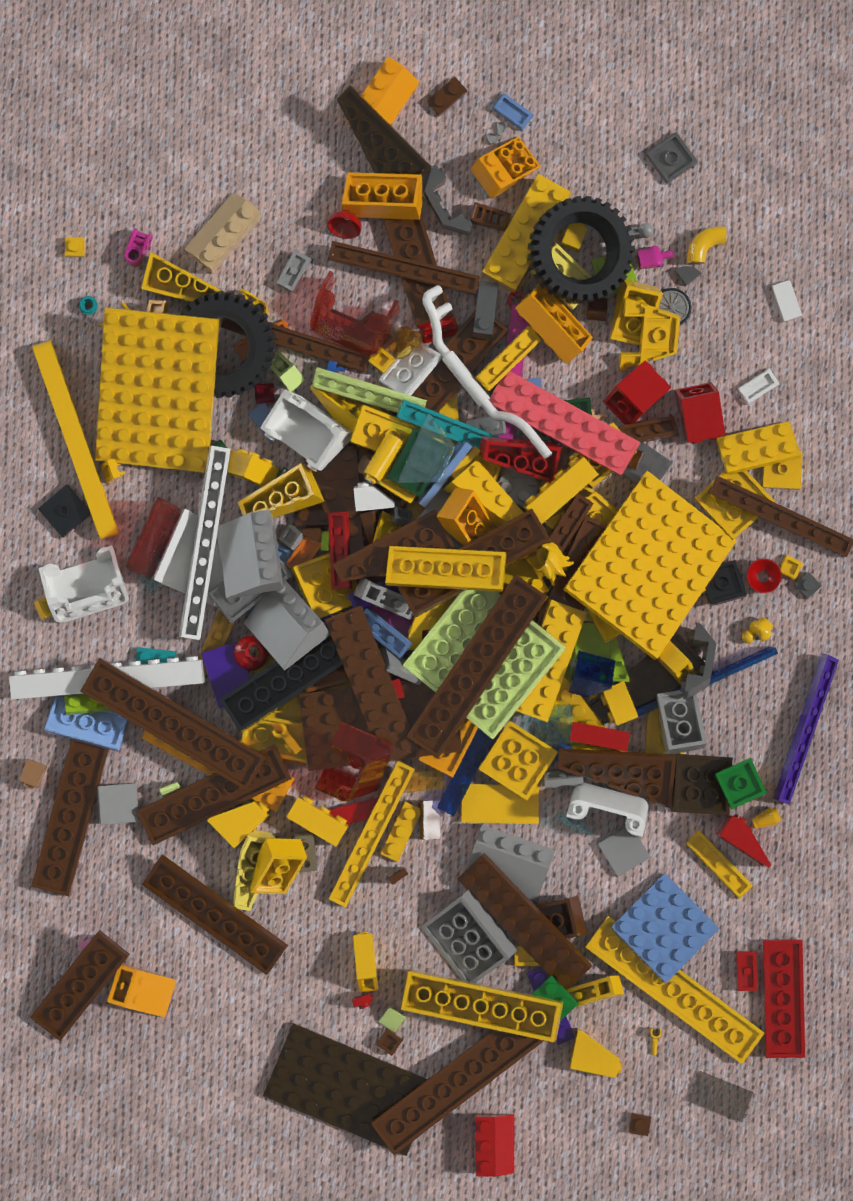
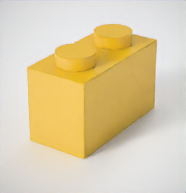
[600,681,638,726]

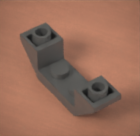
[425,164,473,236]
[681,622,716,700]

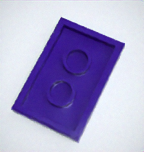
[201,642,250,709]

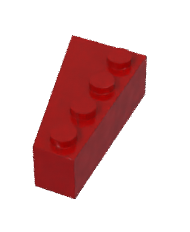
[479,436,561,483]

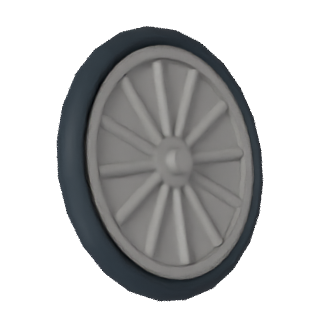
[659,288,692,325]

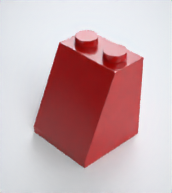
[602,361,671,425]
[674,382,726,444]

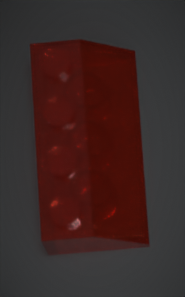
[125,497,182,580]

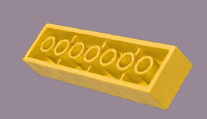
[401,970,564,1042]

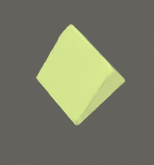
[160,782,182,797]
[379,1006,406,1033]

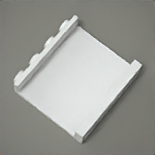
[152,509,224,607]

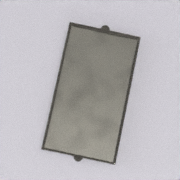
[688,1071,753,1122]

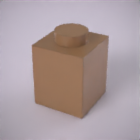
[18,759,48,790]

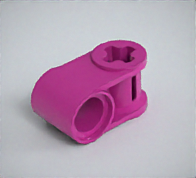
[125,228,153,267]

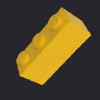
[286,795,349,847]

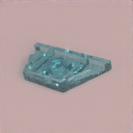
[397,414,456,483]

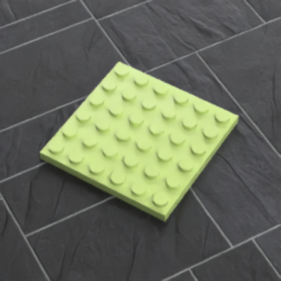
[403,590,566,739]

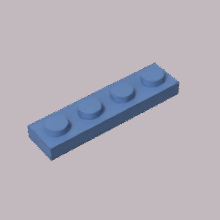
[417,440,472,508]

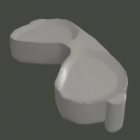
[487,122,507,145]

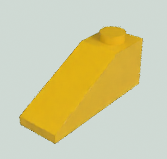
[567,975,624,1008]

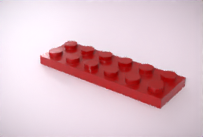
[763,939,805,1058]

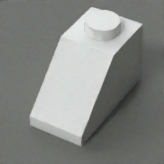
[353,482,395,511]

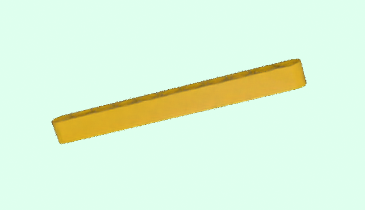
[32,340,119,540]

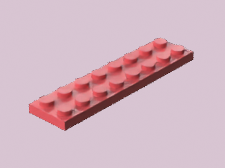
[489,371,640,476]

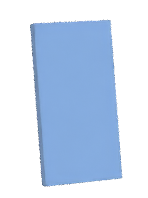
[44,696,129,752]

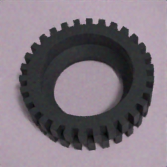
[528,196,635,303]
[179,291,276,398]

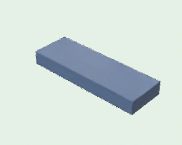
[364,608,413,659]

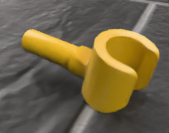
[649,1028,662,1055]

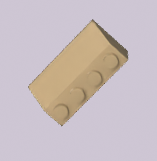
[184,192,262,274]

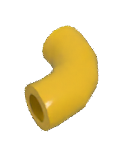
[686,226,726,265]

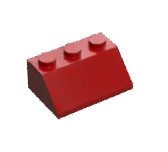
[475,1114,514,1177]

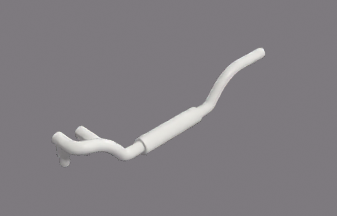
[422,285,552,459]

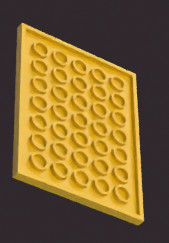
[95,307,219,473]
[563,471,737,660]

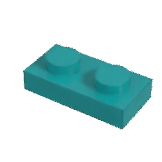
[136,647,176,664]

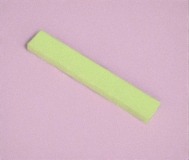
[312,367,427,413]

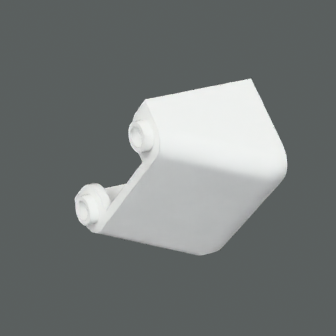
[260,389,352,472]
[39,545,129,623]
[566,783,648,838]

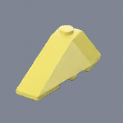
[233,830,275,911]

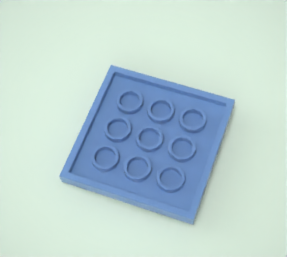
[610,873,719,984]

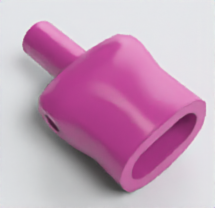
[637,246,673,270]

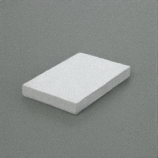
[378,337,443,395]

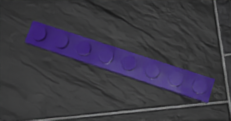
[773,653,839,805]

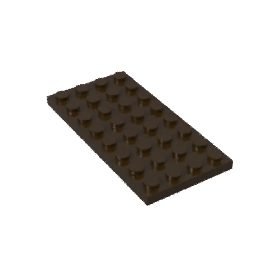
[263,1023,427,1156]

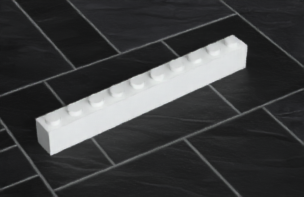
[179,446,231,640]
[9,656,205,699]

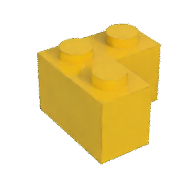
[227,448,279,487]

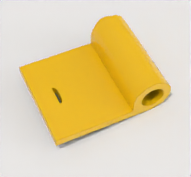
[364,433,415,504]

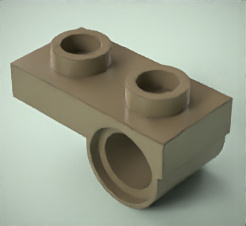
[294,832,317,872]

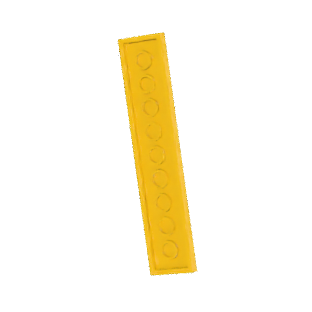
[585,916,764,1064]

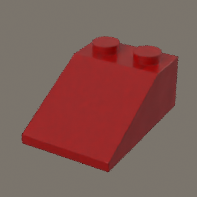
[716,814,771,868]

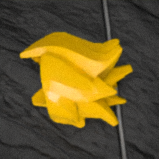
[527,542,574,586]

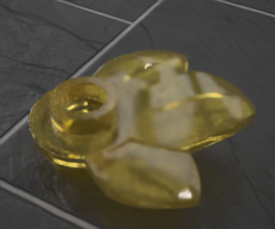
[388,326,422,359]

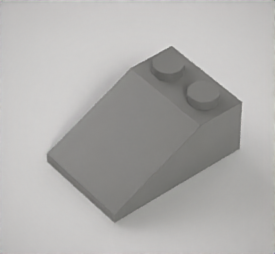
[657,690,707,754]

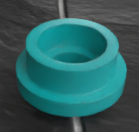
[79,296,98,315]

